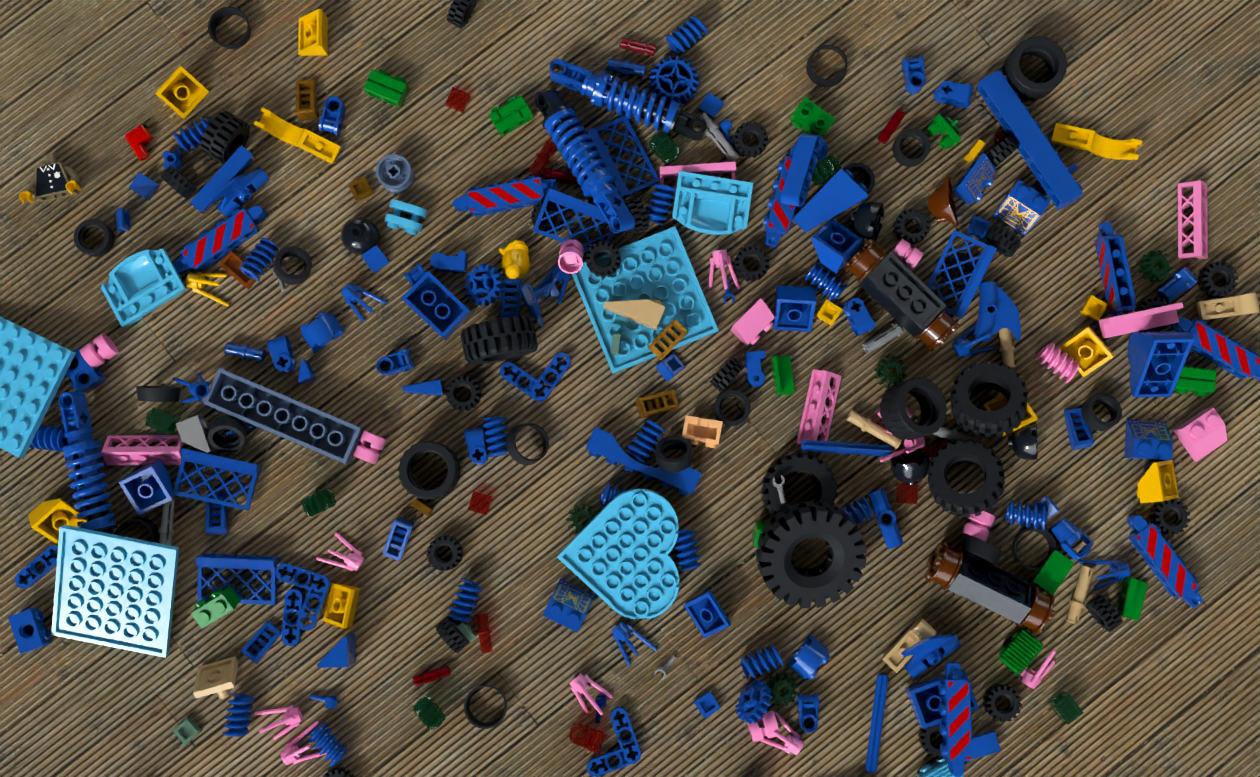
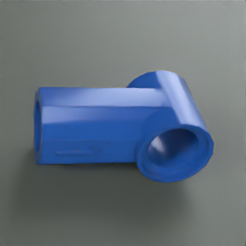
[1157,266,1198,303]

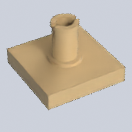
[193,656,238,699]

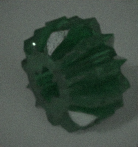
[649,132,680,164]
[812,155,841,185]
[1138,250,1173,283]
[874,356,907,389]
[301,488,337,517]
[566,503,598,535]
[766,672,799,706]
[413,695,446,730]

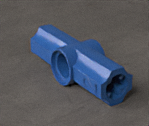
[867,488,904,549]

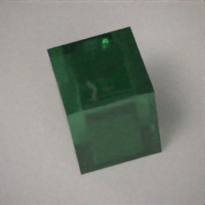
[145,407,180,435]
[1047,691,1083,725]

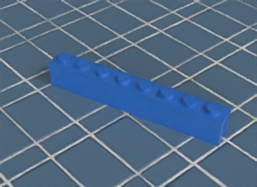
[977,70,1083,211]

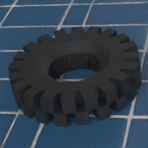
[756,501,867,609]

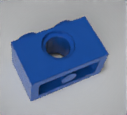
[8,607,51,654]

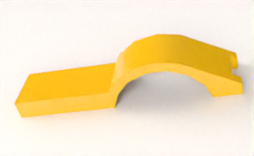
[254,107,341,164]
[1050,123,1142,160]

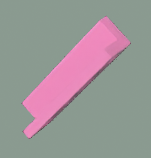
[659,162,736,193]
[1178,180,1208,259]
[1099,302,1184,339]
[796,369,842,445]
[101,435,184,465]

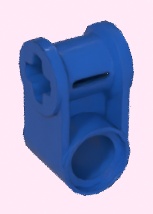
[901,55,926,94]
[934,81,973,108]
[319,96,346,136]
[844,298,875,336]
[267,335,296,374]
[376,349,416,376]
[464,427,489,465]
[797,693,819,733]

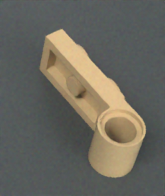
[1196,293,1260,321]
[881,618,937,673]

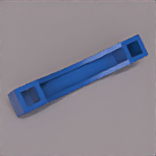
[586,427,701,496]

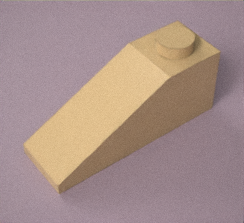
[603,299,665,330]

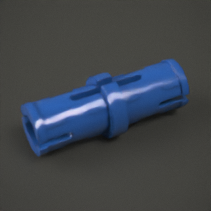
[607,59,646,77]
[224,342,266,362]

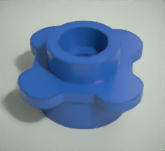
[162,150,182,169]

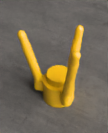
[186,272,229,307]

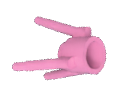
[708,250,740,289]
[880,430,925,462]
[316,532,365,571]
[1021,650,1056,689]
[569,673,613,715]
[254,705,303,740]
[761,712,804,755]
[280,721,327,765]

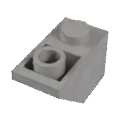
[176,415,216,453]

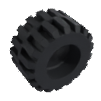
[201,111,250,164]

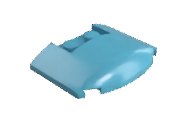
[672,171,753,235]
[101,249,186,327]

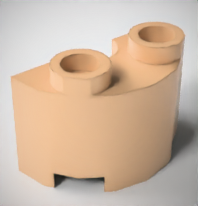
[682,415,723,449]

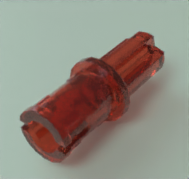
[529,140,557,176]
[475,613,493,653]

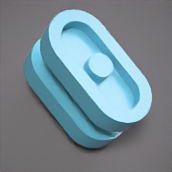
[384,199,427,235]

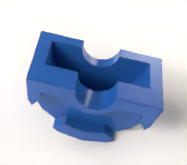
[300,312,345,354]
[786,635,830,680]

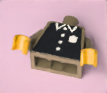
[19,154,82,204]

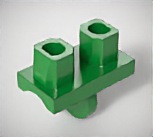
[926,114,962,150]

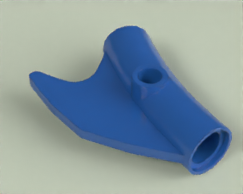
[210,166,269,218]
[973,281,1021,341]
[901,632,961,679]

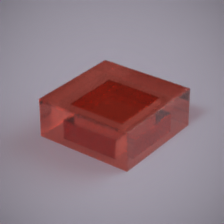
[445,87,471,113]
[896,484,917,504]
[468,491,492,515]

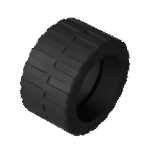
[1002,36,1067,101]
[880,377,947,440]
[398,441,461,500]

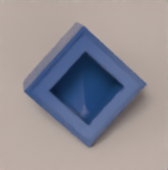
[129,173,160,201]

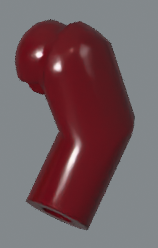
[922,439,949,457]

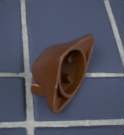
[928,177,959,226]

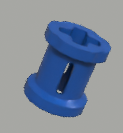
[403,263,426,286]

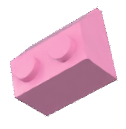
[730,298,775,346]
[1173,407,1228,462]

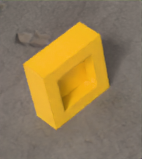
[963,139,986,163]
[1080,295,1108,321]
[816,299,843,326]

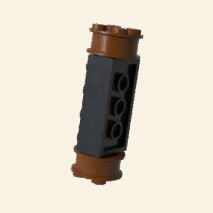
[845,239,960,351]
[924,543,1055,634]

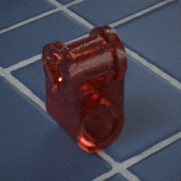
[569,723,608,754]

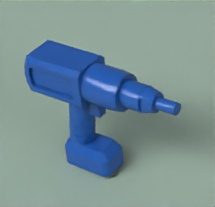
[517,281,559,328]

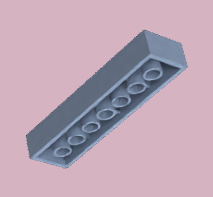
[203,368,365,464]

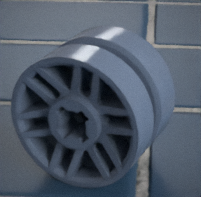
[376,154,415,194]

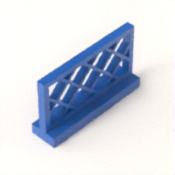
[586,115,660,200]
[533,188,614,256]
[927,230,997,319]
[173,448,262,511]
[196,553,279,605]

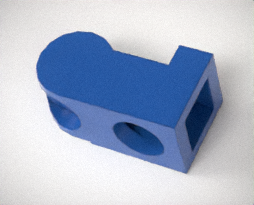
[430,251,468,273]
[744,350,765,387]

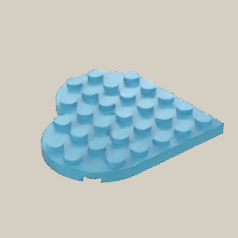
[557,488,679,620]

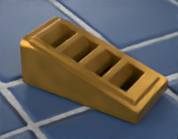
[296,79,318,121]
[647,319,688,360]
[635,389,679,419]

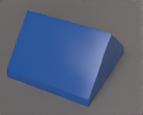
[684,589,731,638]
[317,632,356,668]

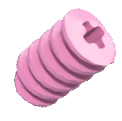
[1035,342,1080,383]

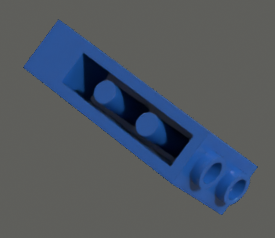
[792,169,869,233]

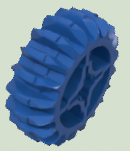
[649,55,700,104]

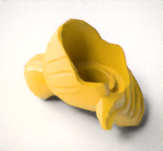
[499,240,530,279]

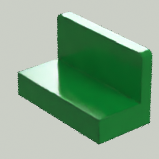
[770,355,795,396]
[1033,550,1075,595]
[1116,577,1148,620]

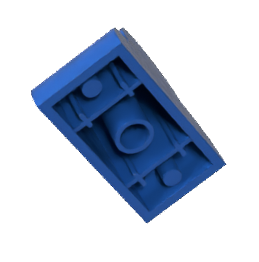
[1128,331,1194,397]

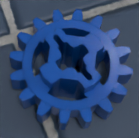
[464,264,505,306]
[735,680,773,724]

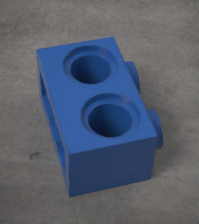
[65,348,107,394]

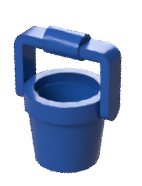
[1050,517,1094,560]

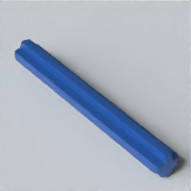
[801,440,893,456]
[865,674,888,773]

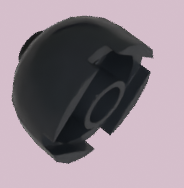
[851,202,884,240]
[341,217,380,256]
[1008,421,1038,460]
[890,451,930,485]

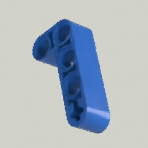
[781,133,828,207]

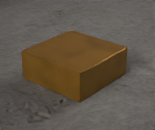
[348,176,374,202]
[411,498,434,516]

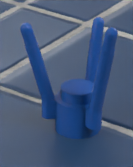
[533,263,570,304]
[341,283,386,322]
[952,323,996,358]
[172,374,210,403]
[1078,559,1130,591]
[611,621,658,666]

